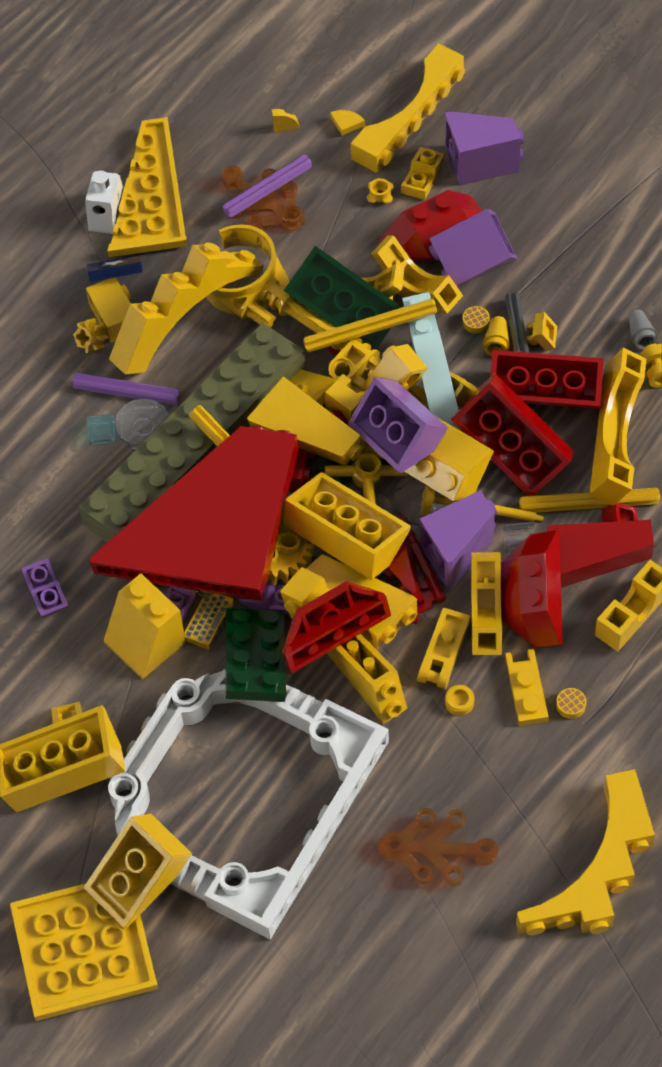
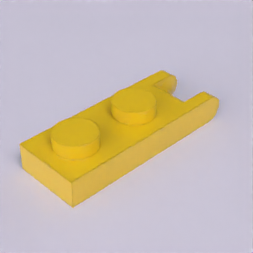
[504,649,549,727]

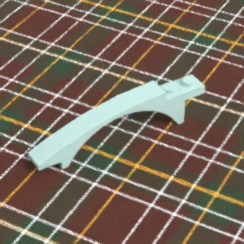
[402,292,477,493]

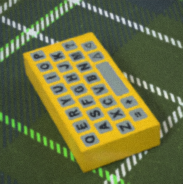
[184,592,234,650]

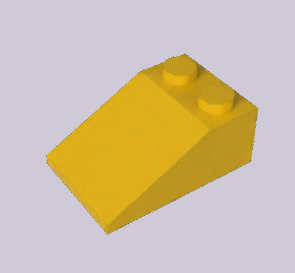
[83,814,192,928]

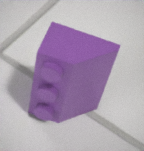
[348,377,448,473]

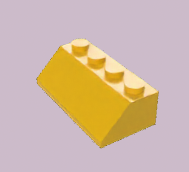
[368,417,494,502]
[283,472,411,580]
[0,705,126,812]

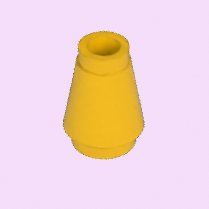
[482,316,510,356]

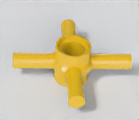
[324,437,409,505]

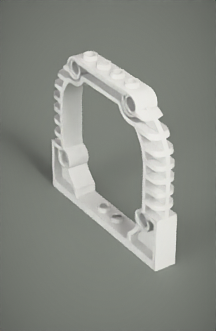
[108,669,389,940]

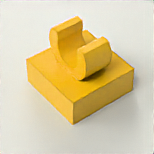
[526,312,557,351]

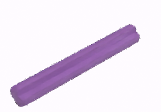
[222,154,312,218]
[73,373,180,405]

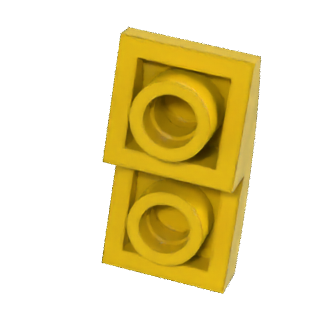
[401,147,445,200]

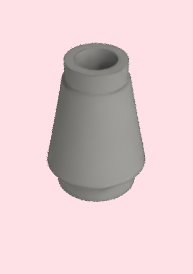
[628,310,658,350]

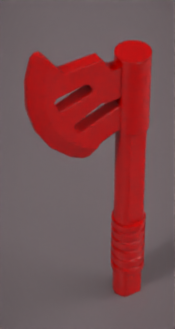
[397,515,446,624]

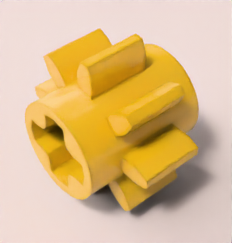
[73,318,108,353]

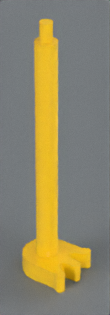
[420,485,544,522]

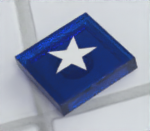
[86,255,143,282]

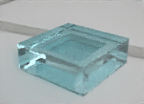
[86,414,117,445]

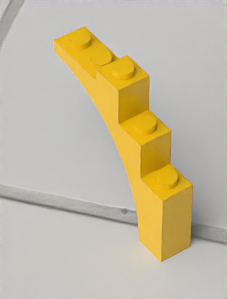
[109,243,264,374]
[516,769,655,936]

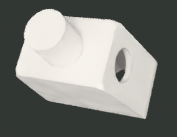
[85,171,124,234]

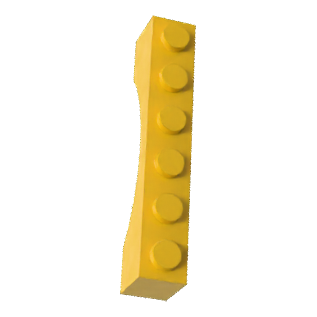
[351,43,465,173]
[589,348,646,506]

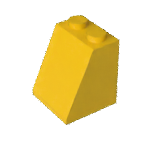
[104,574,186,680]

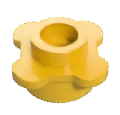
[367,178,393,204]

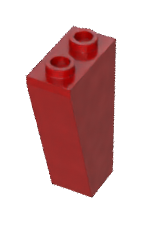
[547,520,654,588]

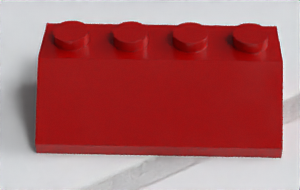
[490,350,604,409]
[451,373,574,496]

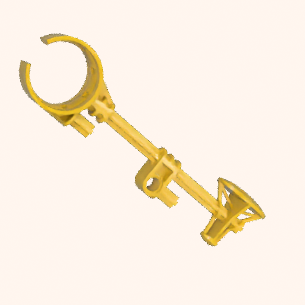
[206,225,477,410]

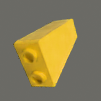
[306,554,417,650]
[327,634,408,724]

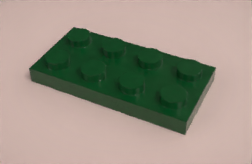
[284,246,402,350]
[225,608,286,702]

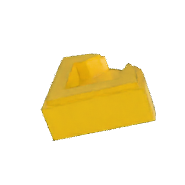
[272,109,300,133]
[330,110,365,136]

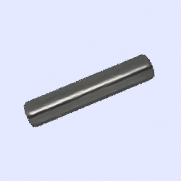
[505,292,529,353]

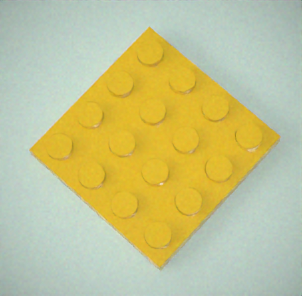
[10,883,158,1021]

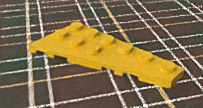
[107,117,187,258]

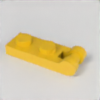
[417,607,471,690]

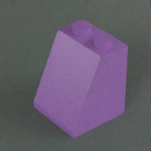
[445,111,524,185]
[429,209,518,287]
[420,490,497,591]

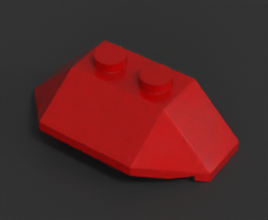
[380,190,482,262]
[501,530,563,649]
[283,581,392,674]

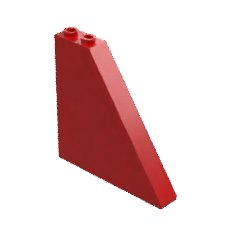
[89,426,299,601]

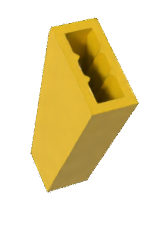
[247,376,364,466]

